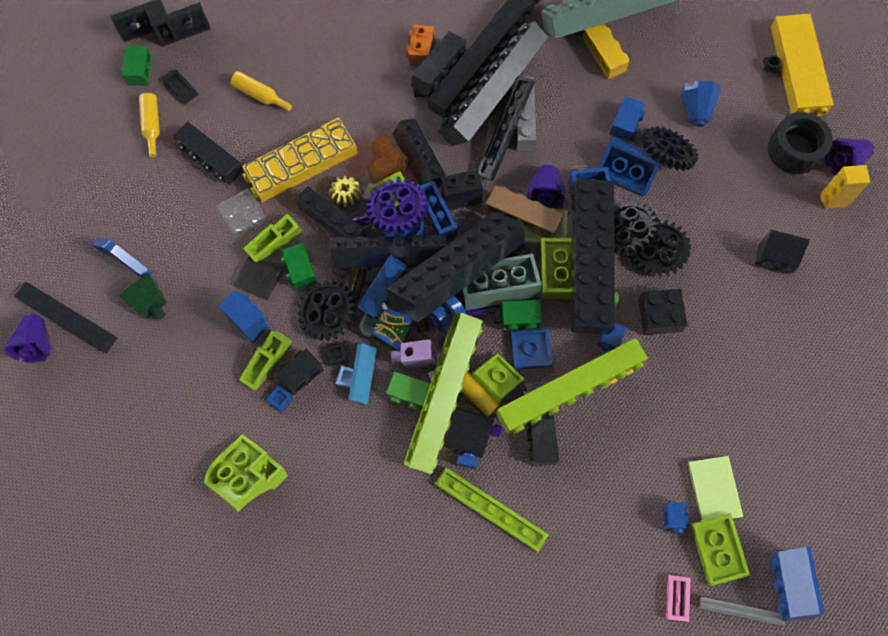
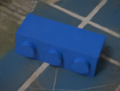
[420,180,457,240]
[358,255,407,317]

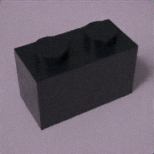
[277,348,324,395]

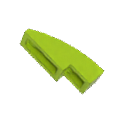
[243,214,303,262]
[239,331,292,390]

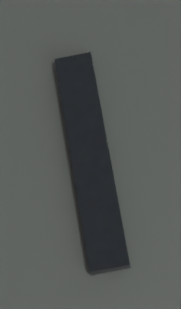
[478,76,535,181]
[14,282,117,353]

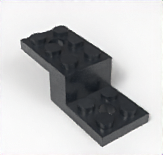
[110,0,211,47]

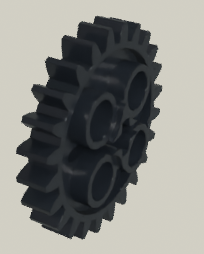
[641,126,699,172]
[614,200,660,256]
[630,219,691,278]
[297,280,358,341]

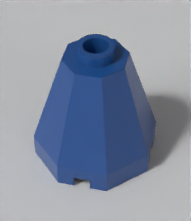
[681,80,721,127]

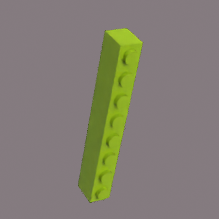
[404,313,482,474]
[496,338,648,434]

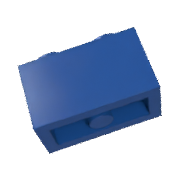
[610,96,646,141]

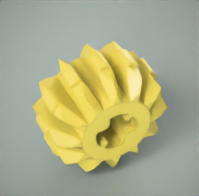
[330,175,361,207]

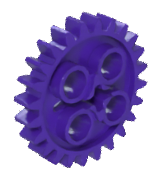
[366,178,428,235]

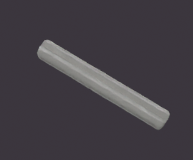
[699,597,785,626]

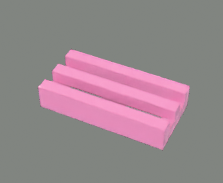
[666,575,691,622]

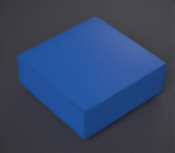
[266,385,294,413]

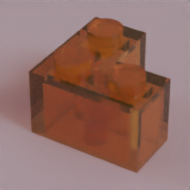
[367,133,408,183]

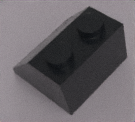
[755,229,810,274]

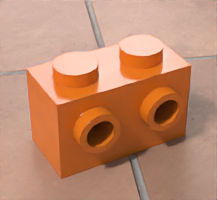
[406,24,435,65]

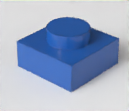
[457,453,478,470]

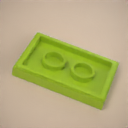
[690,513,750,586]

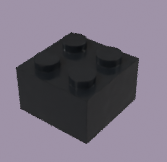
[638,289,688,335]

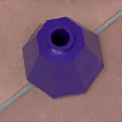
[825,138,874,175]
[527,164,566,208]
[4,314,51,363]

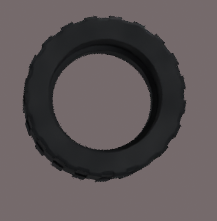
[767,112,833,175]

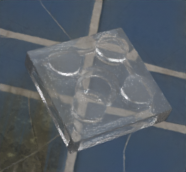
[216,188,267,237]

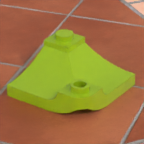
[204,434,288,512]

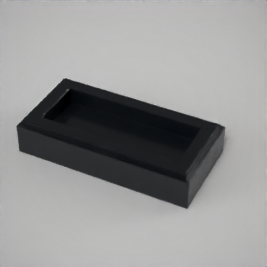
[162,69,199,105]

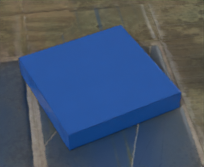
[510,329,553,370]

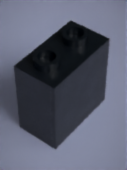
[441,169,483,211]

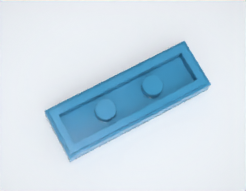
[348,343,377,405]

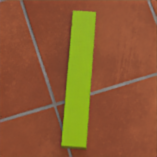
[435,467,549,553]

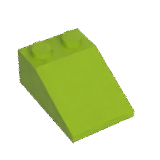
[540,238,571,299]

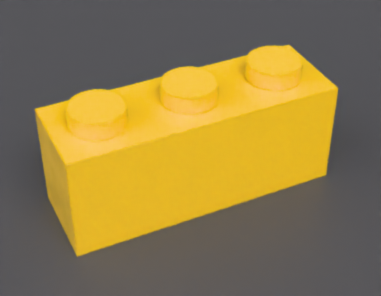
[582,24,629,79]
[821,165,871,209]

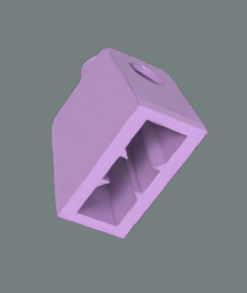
[391,340,438,369]

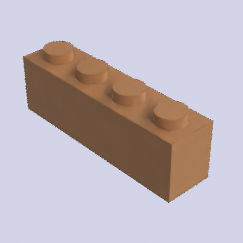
[485,185,564,238]

